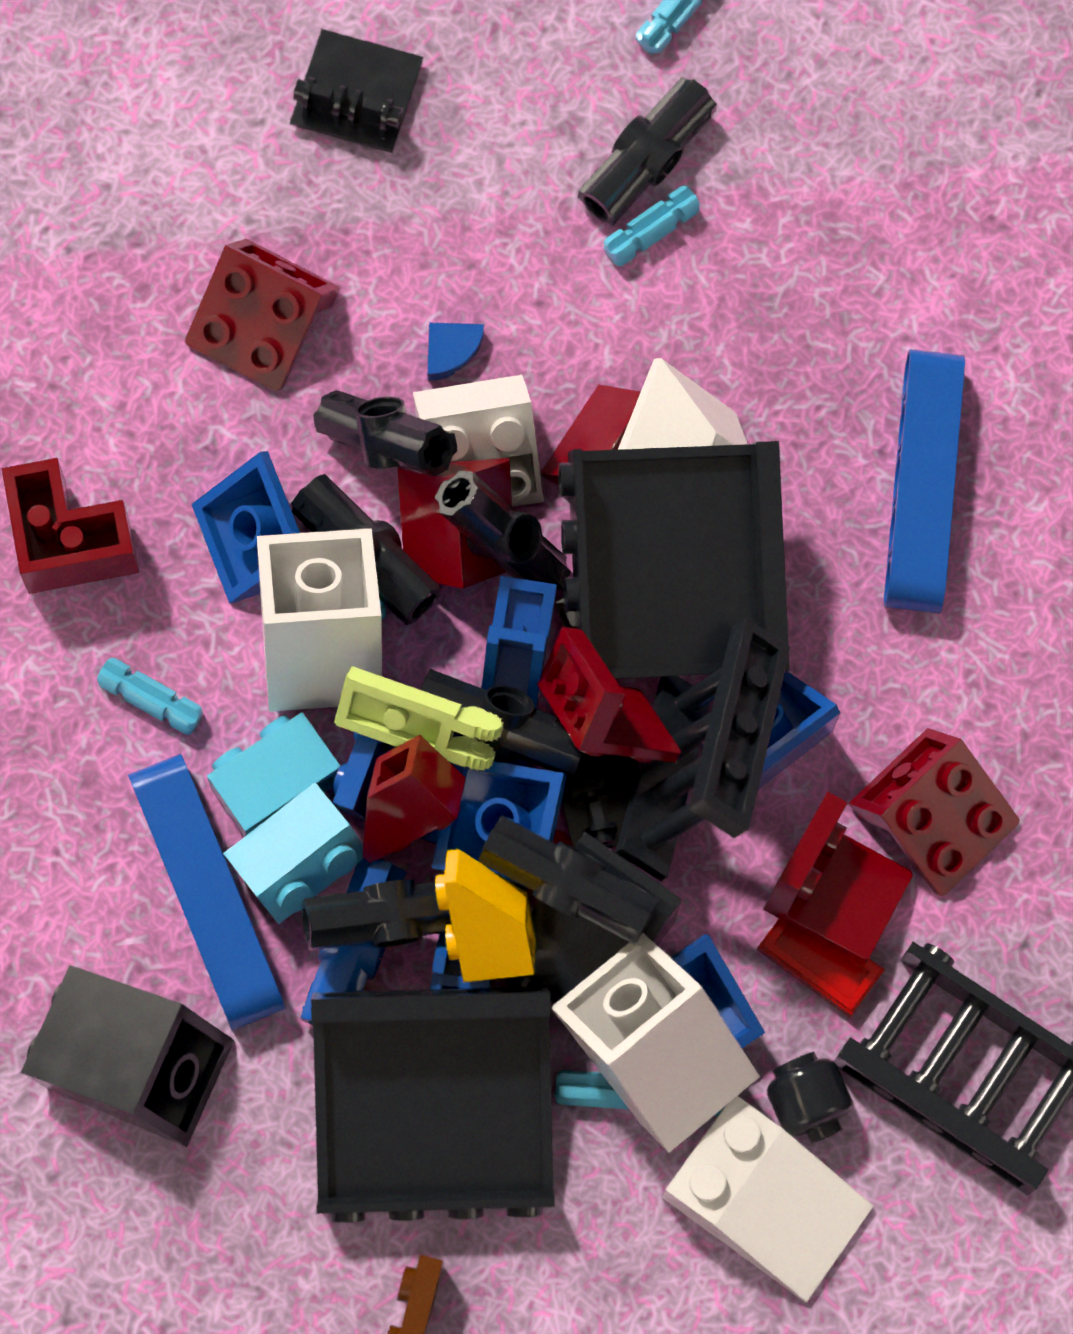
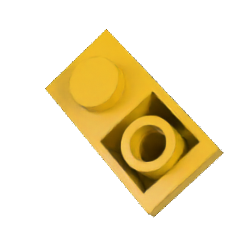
[435,849,536,982]

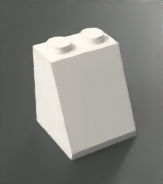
[257,529,382,712]
[551,933,760,1153]

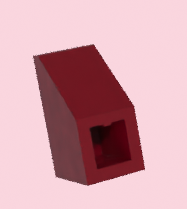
[362,735,466,863]

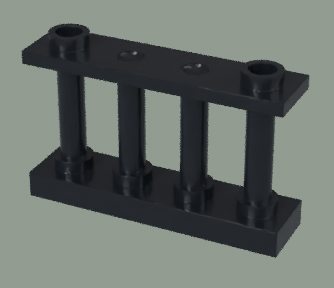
[615,617,790,881]
[834,941,1073,1196]

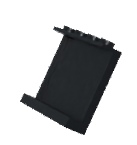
[558,441,790,679]
[311,986,555,1223]

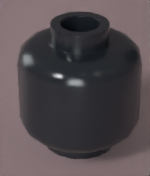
[766,1052,853,1144]

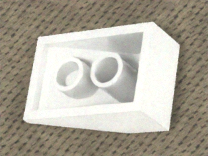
[662,1096,873,1302]

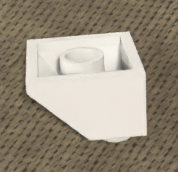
[618,358,748,449]

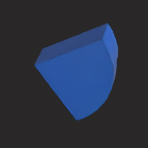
[427,322,484,381]

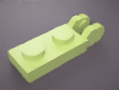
[334,666,504,771]

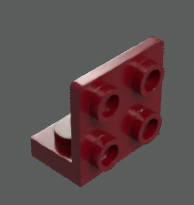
[185,239,341,391]
[537,627,681,763]
[848,728,1020,896]
[763,791,913,964]

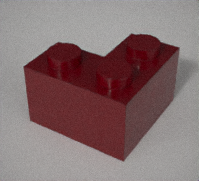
[1,458,139,594]

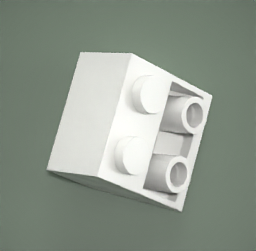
[413,375,544,507]

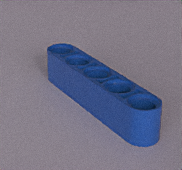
[884,349,965,614]
[128,753,286,1031]

